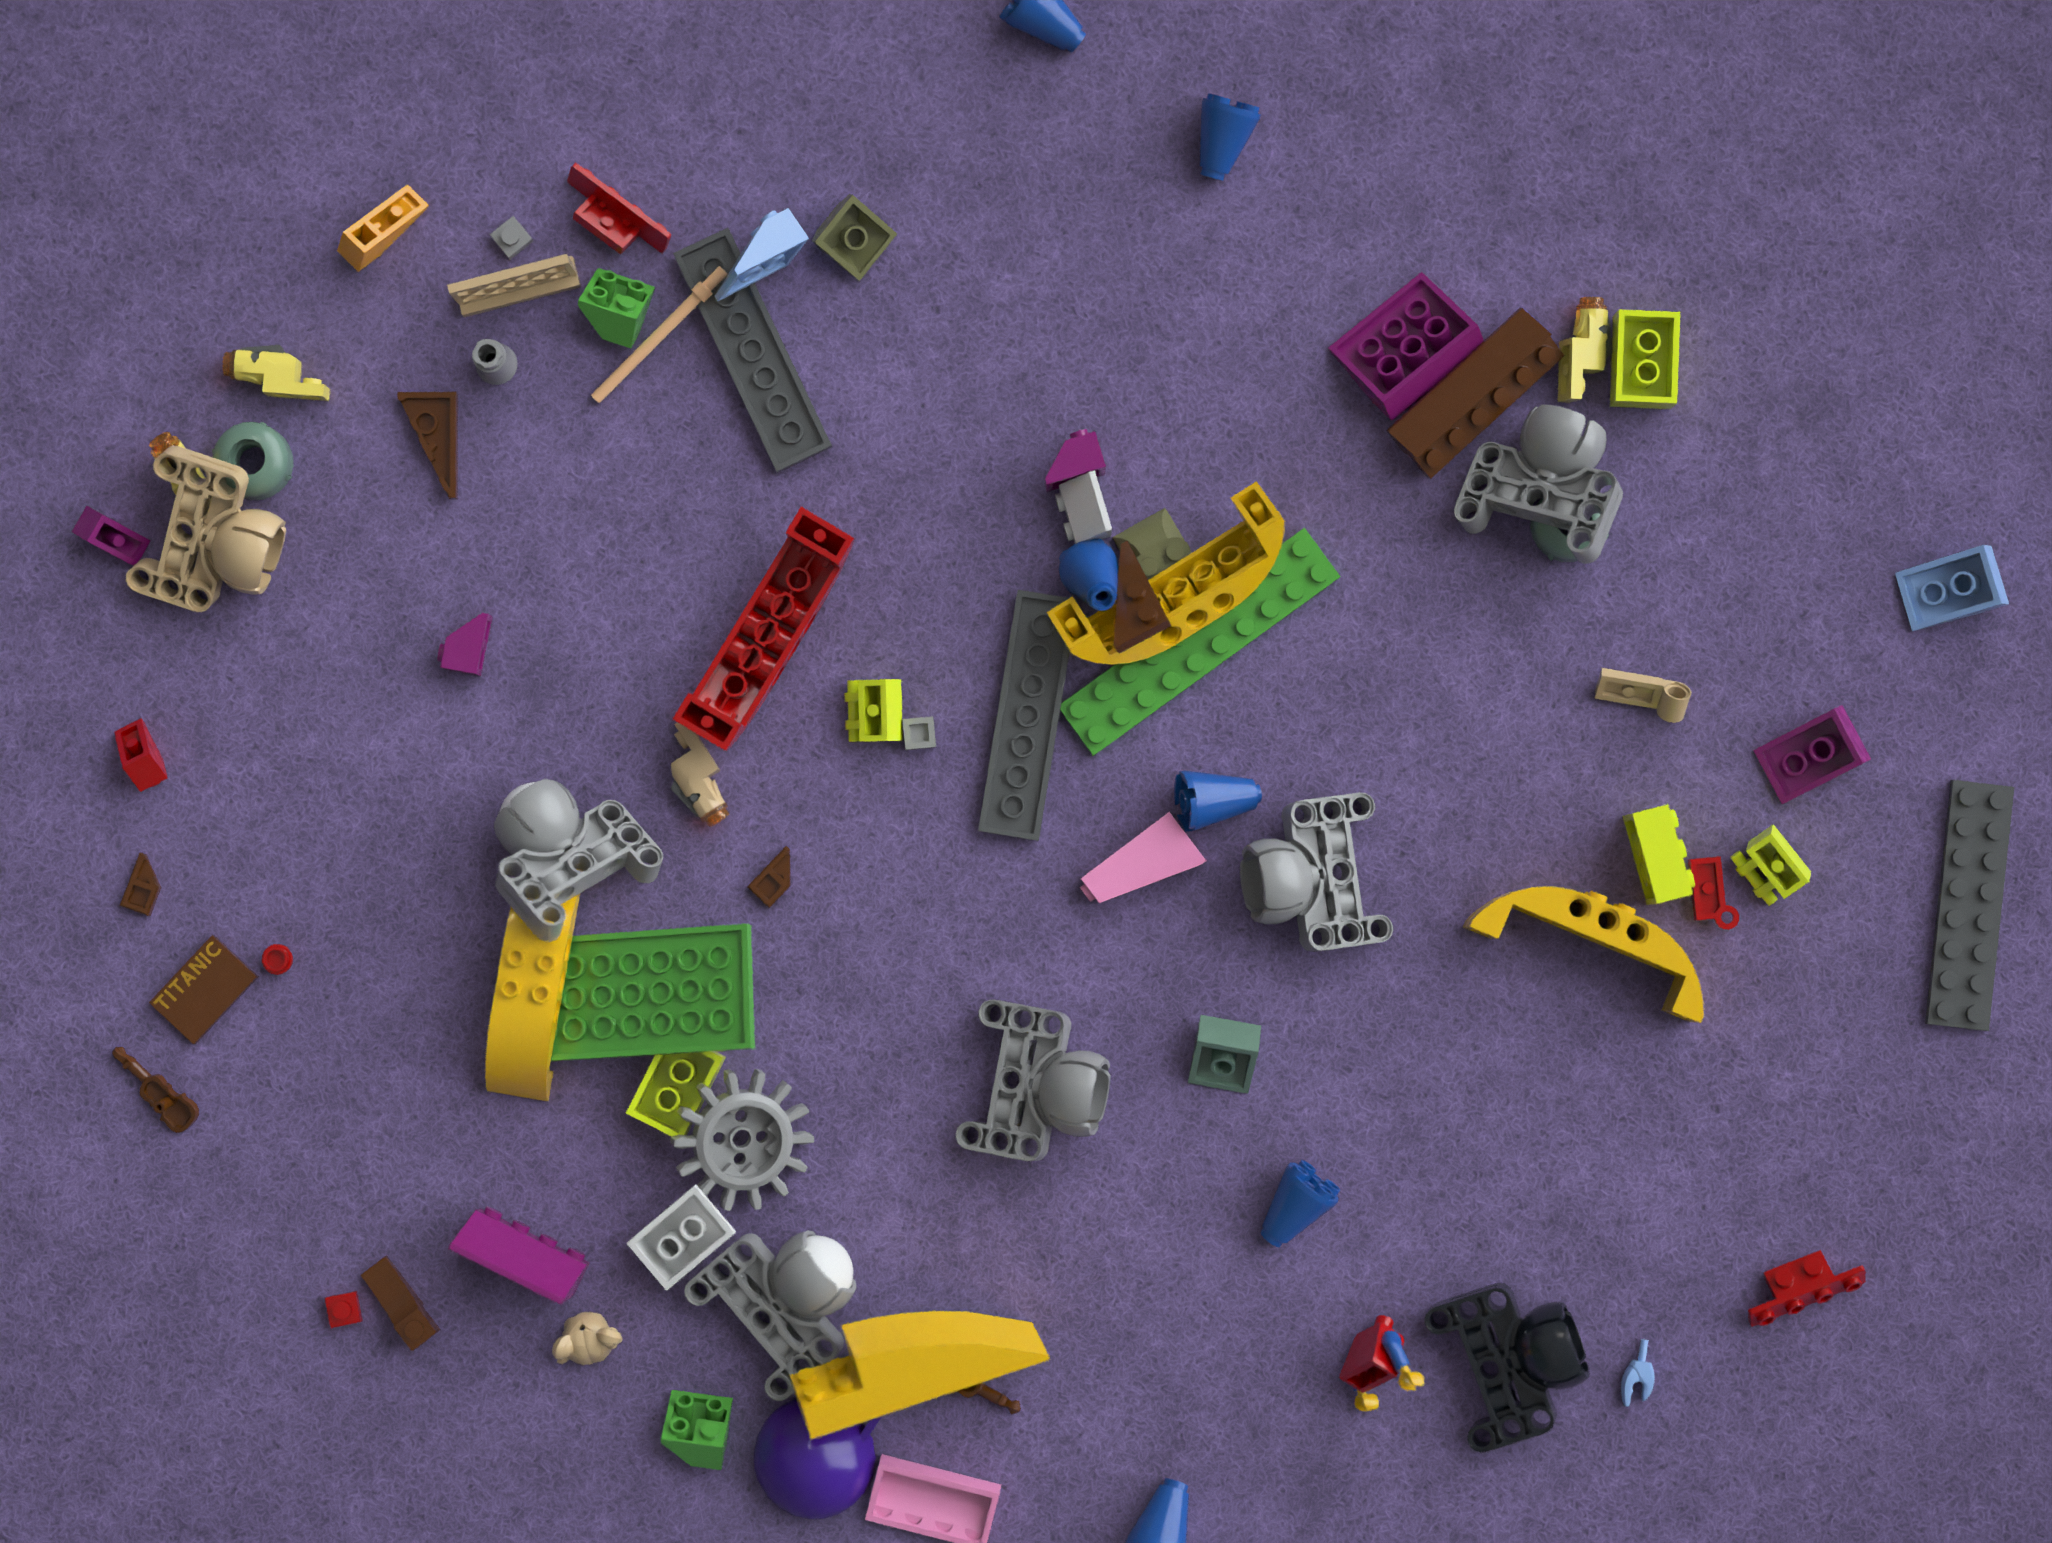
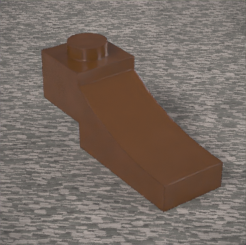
[361,1256,441,1351]

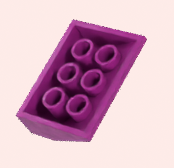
[1328,272,1484,421]
[449,1206,590,1304]

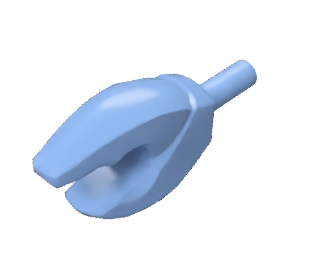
[1621,1339,1655,1407]

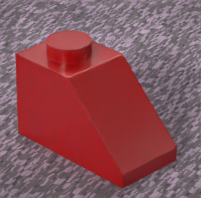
[114,718,168,792]

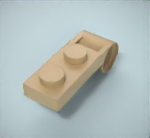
[1595,668,1691,723]

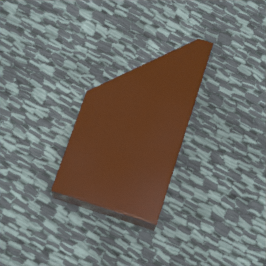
[747,846,791,908]
[120,852,161,916]

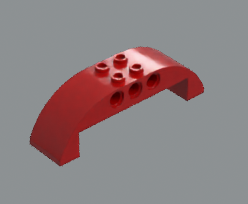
[673,506,855,751]

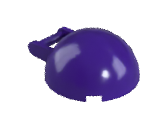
[753,1398,882,1520]

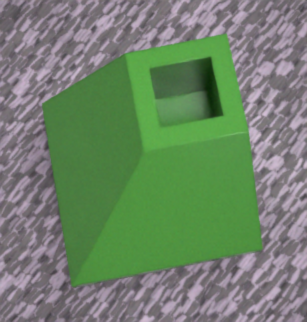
[578,268,655,348]
[661,1390,733,1470]

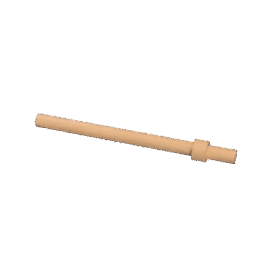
[591,266,728,403]

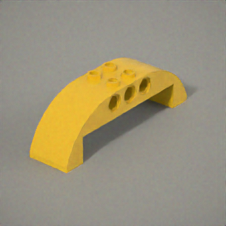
[1046,481,1285,664]
[485,869,583,1101]
[1463,886,1704,1023]

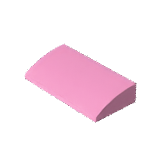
[865,1454,1001,1543]

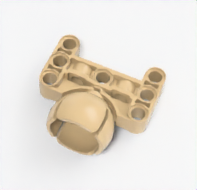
[126,446,286,612]

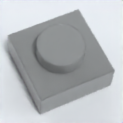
[490,216,534,260]
[903,716,936,750]

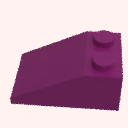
[1753,705,1871,804]

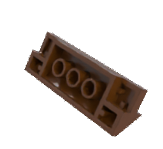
[1386,308,1565,479]

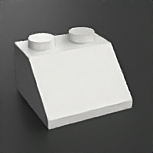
[1055,470,1112,544]

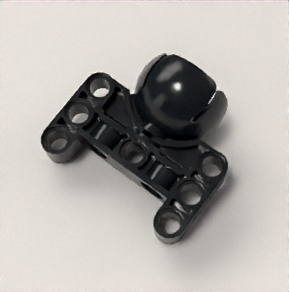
[1424,1282,1590,1453]

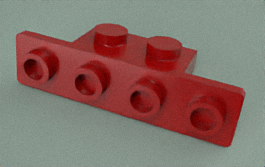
[567,163,671,255]
[1748,1250,1866,1327]

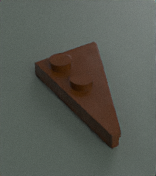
[397,392,458,499]
[1113,541,1171,654]

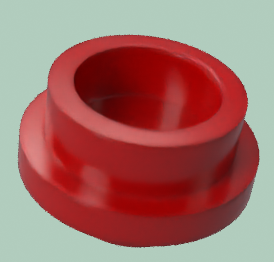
[262,944,293,975]

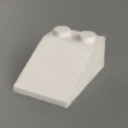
[626,1185,736,1291]

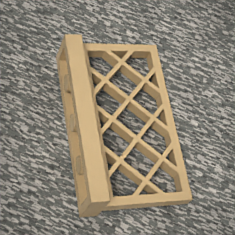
[447,254,581,317]

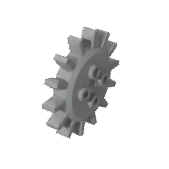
[671,1069,814,1211]

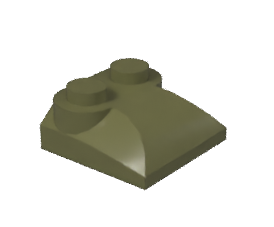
[812,194,897,281]
[1112,508,1192,580]

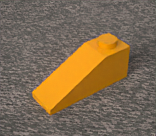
[337,184,429,272]

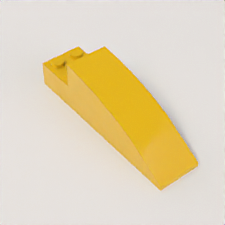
[790,1311,1050,1439]

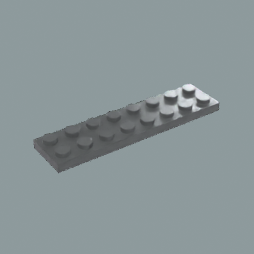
[673,228,832,473]
[978,590,1078,841]
[1925,780,2014,1031]

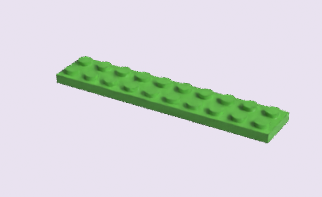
[1060,528,1340,756]

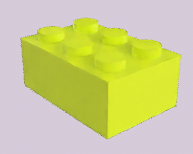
[1610,309,1680,409]
[1622,804,1695,905]
[626,1051,726,1136]

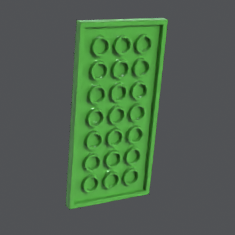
[551,924,755,1062]

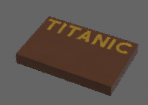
[149,935,259,1044]

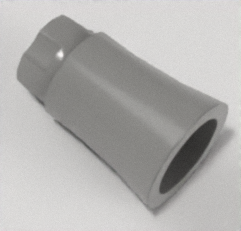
[472,339,517,385]

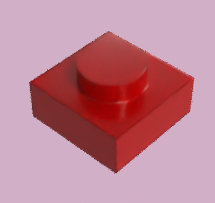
[325,1291,363,1328]

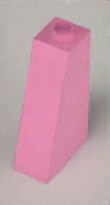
[1080,812,1206,903]

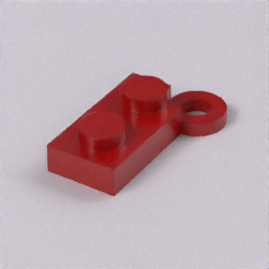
[1688,856,1740,930]

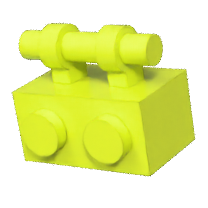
[844,679,903,742]
[1730,824,1811,906]

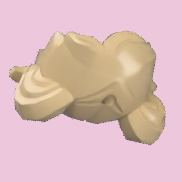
[552,1312,622,1365]

